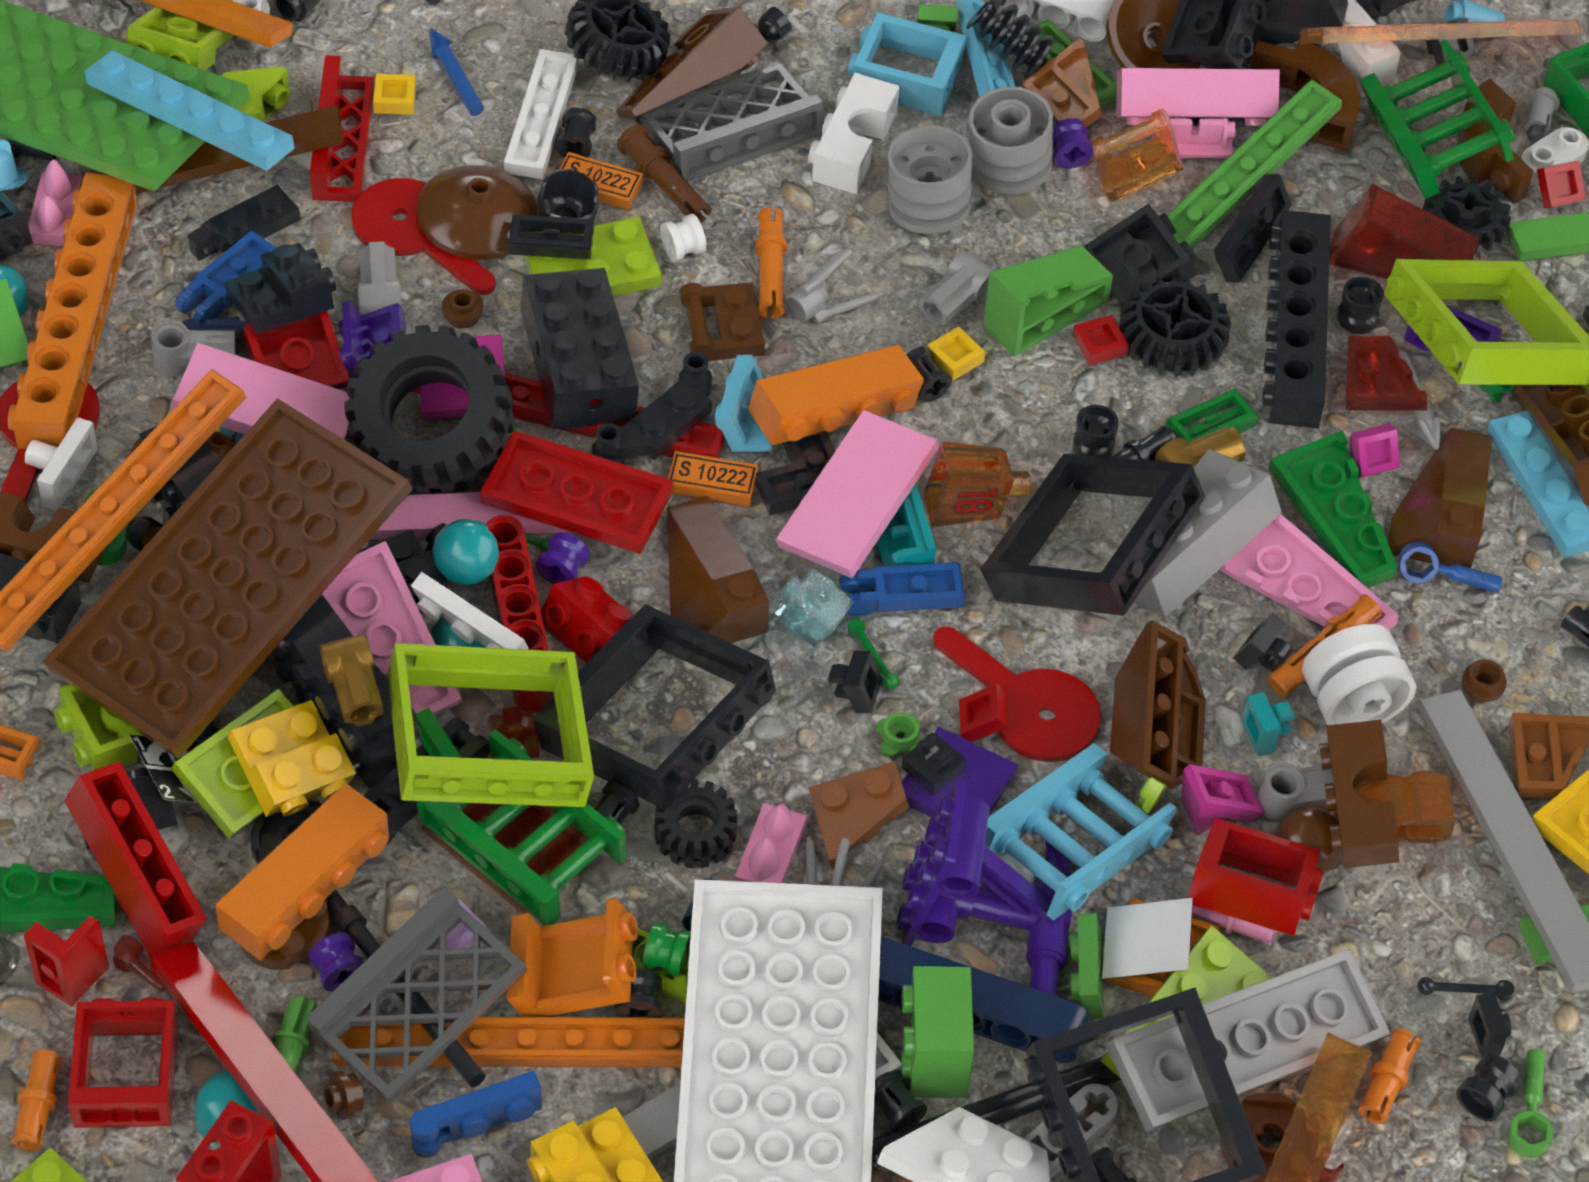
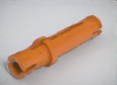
[755,207,787,319]
[1266,594,1382,698]

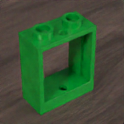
[1543,42,1589,137]

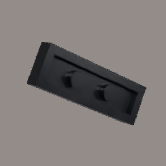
[1213,174,1292,283]

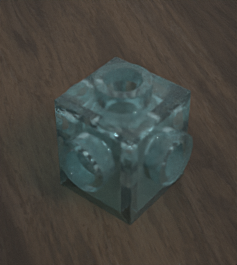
[774,568,854,647]

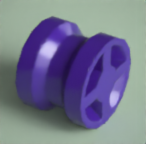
[1052,118,1093,169]
[536,532,590,584]
[308,933,364,992]

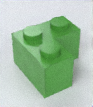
[900,966,974,1098]

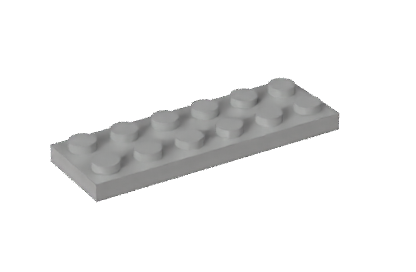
[1106,949,1391,1133]

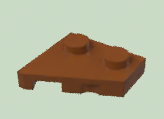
[1021,38,1102,128]
[1509,713,1589,799]
[808,761,909,869]

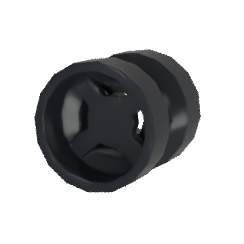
[1337,276,1384,334]
[1072,404,1119,457]
[1456,1054,1523,1122]

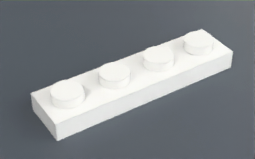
[504,49,578,180]

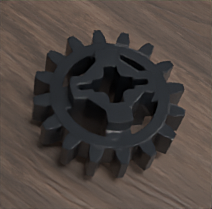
[1422,176,1511,254]

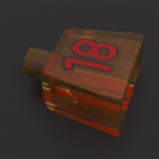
[923,442,1031,527]

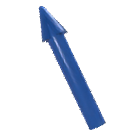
[429,28,484,116]

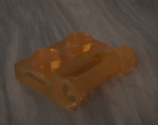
[1091,108,1184,202]

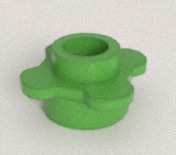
[876,713,923,757]

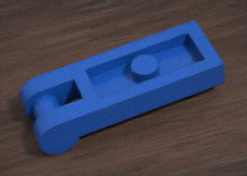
[410,1071,542,1158]

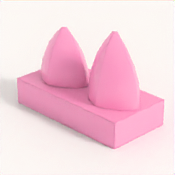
[28,160,83,246]
[735,803,807,883]

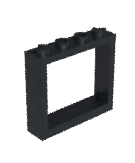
[980,453,1206,616]
[532,604,776,810]
[1024,987,1267,1182]

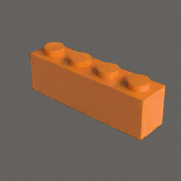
[747,344,924,445]
[215,783,389,961]

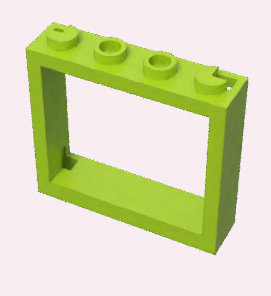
[1384,259,1589,385]
[387,643,594,807]

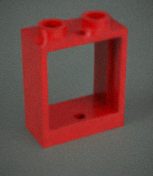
[1188,817,1324,936]
[68,997,179,1128]
[176,1100,282,1182]

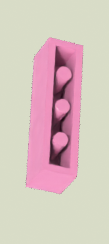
[1116,68,1280,126]

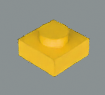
[373,74,416,115]
[927,326,985,381]

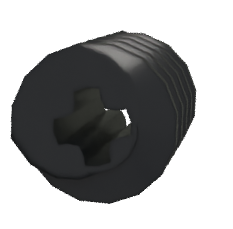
[966,0,1054,79]

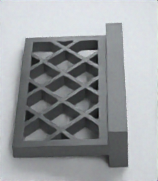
[640,63,824,182]
[306,886,527,1103]

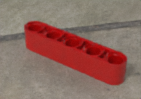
[486,515,553,713]

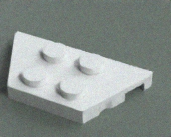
[877,1107,1050,1182]

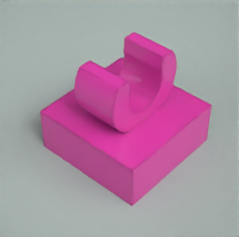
[1350,423,1400,477]

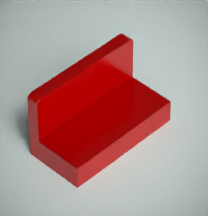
[23,916,109,1007]

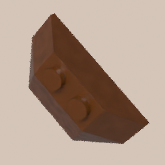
[1110,620,1206,789]

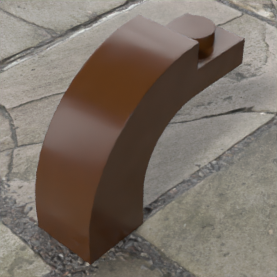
[1251,40,1359,151]

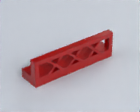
[310,55,375,202]

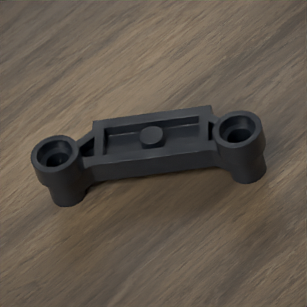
[592,352,712,464]

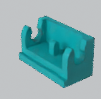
[876,483,936,566]

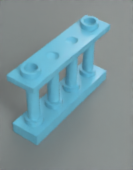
[985,743,1177,921]

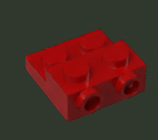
[243,311,350,389]

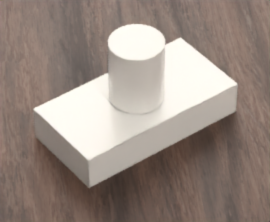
[25,417,98,511]

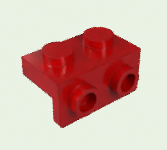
[541,576,633,663]

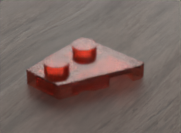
[1346,336,1428,411]

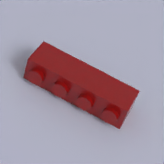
[64,761,207,959]

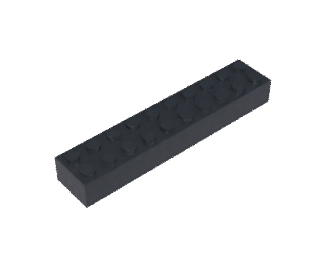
[139,425,397,789]

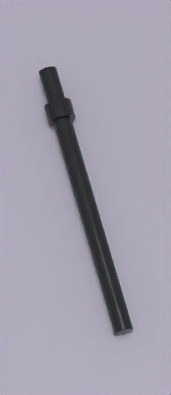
[325,889,486,1087]

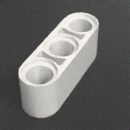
[1004,0,1113,42]

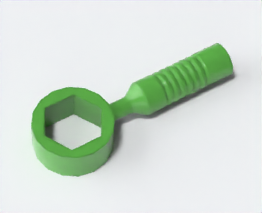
[1507,1049,1554,1158]

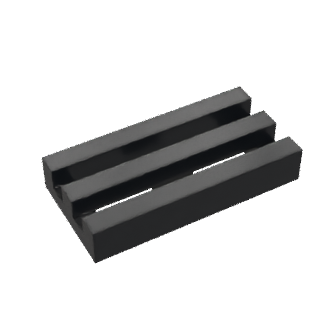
[509,214,594,260]

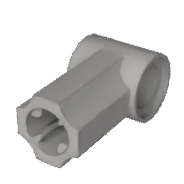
[358,242,401,316]
[919,251,995,326]
[151,320,235,376]
[1256,763,1333,821]

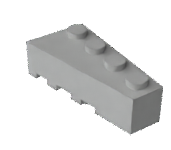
[1134,449,1282,618]

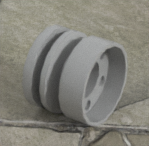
[887,125,972,235]

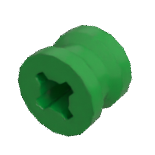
[642,921,691,977]

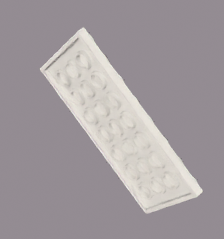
[674,879,883,1182]

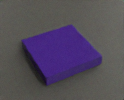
[902,726,1018,818]

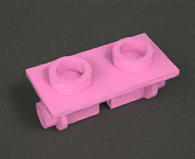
[1151,117,1235,158]

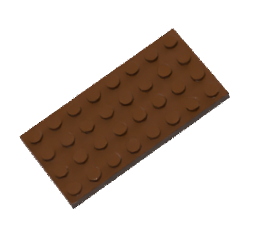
[43,398,413,759]

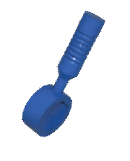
[1398,541,1502,593]

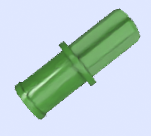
[272,995,317,1074]

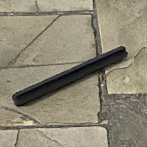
[872,1056,1122,1168]

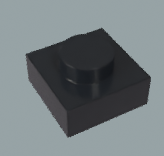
[1468,992,1511,1058]

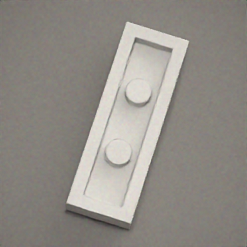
[411,572,529,650]

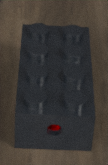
[521,268,639,429]

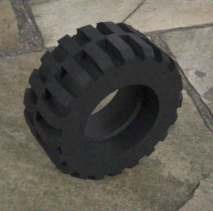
[344,325,515,495]

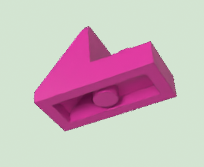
[1181,764,1264,835]

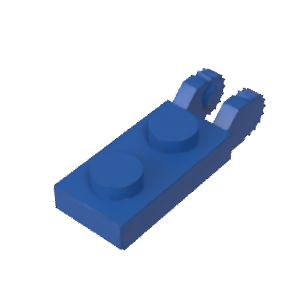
[174,231,277,323]
[839,562,965,616]

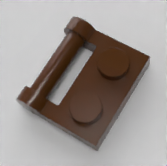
[679,282,765,361]

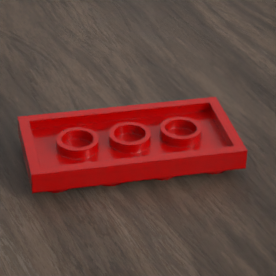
[480,430,673,554]

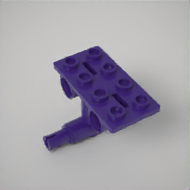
[896,780,1074,996]

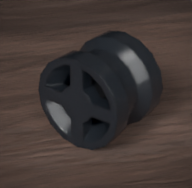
[615,969,662,1018]

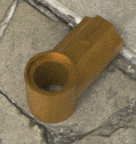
[1155,426,1246,468]
[320,634,384,726]

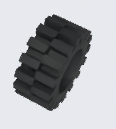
[654,779,737,868]

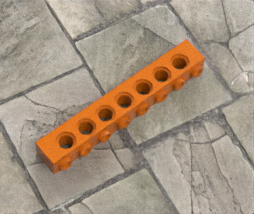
[8,172,138,449]

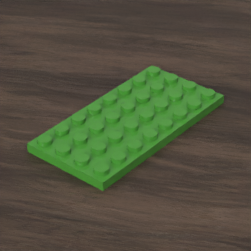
[0,0,250,192]

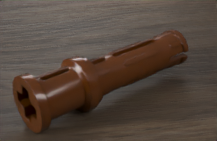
[617,124,712,223]

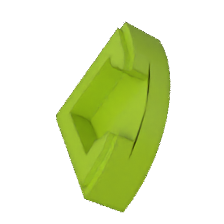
[1135,777,1168,816]

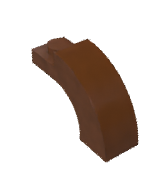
[1456,78,1534,204]

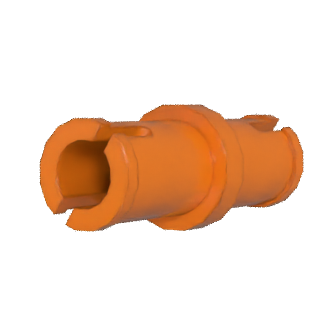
[1358,1028,1421,1124]
[11,1049,63,1151]

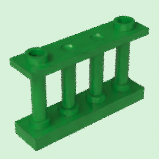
[1360,39,1515,200]
[416,729,627,926]

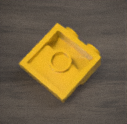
[227,700,356,817]
[527,1107,663,1182]

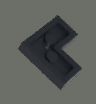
[755,430,835,516]

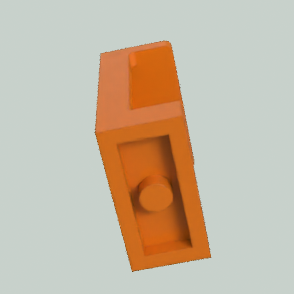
[506,898,638,1017]

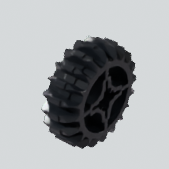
[564,0,671,83]
[1119,275,1231,378]

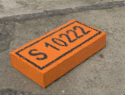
[559,152,643,211]
[668,451,759,507]

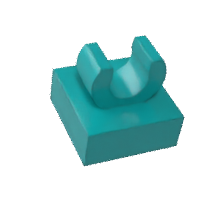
[1241,692,1295,757]

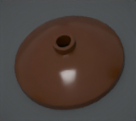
[1106,0,1206,69]
[416,165,539,260]

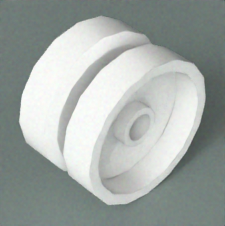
[1301,624,1417,725]

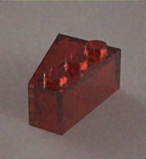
[1329,184,1479,279]

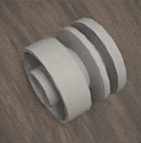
[969,87,1053,195]

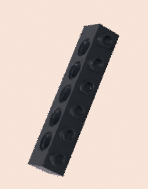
[1262,210,1331,429]

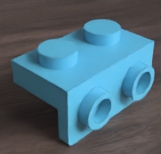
[715,355,773,452]

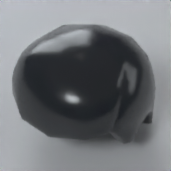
[538,169,599,220]

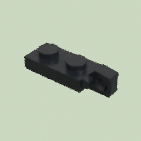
[188,184,300,261]

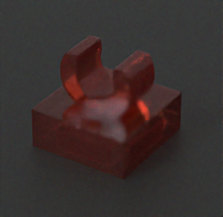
[488,706,539,758]

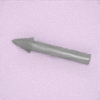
[1392,351,1440,450]

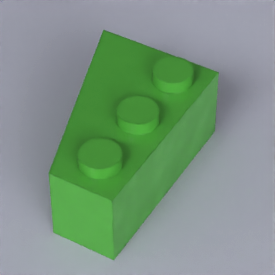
[983,245,1113,357]

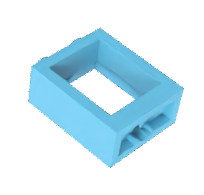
[847,12,967,116]

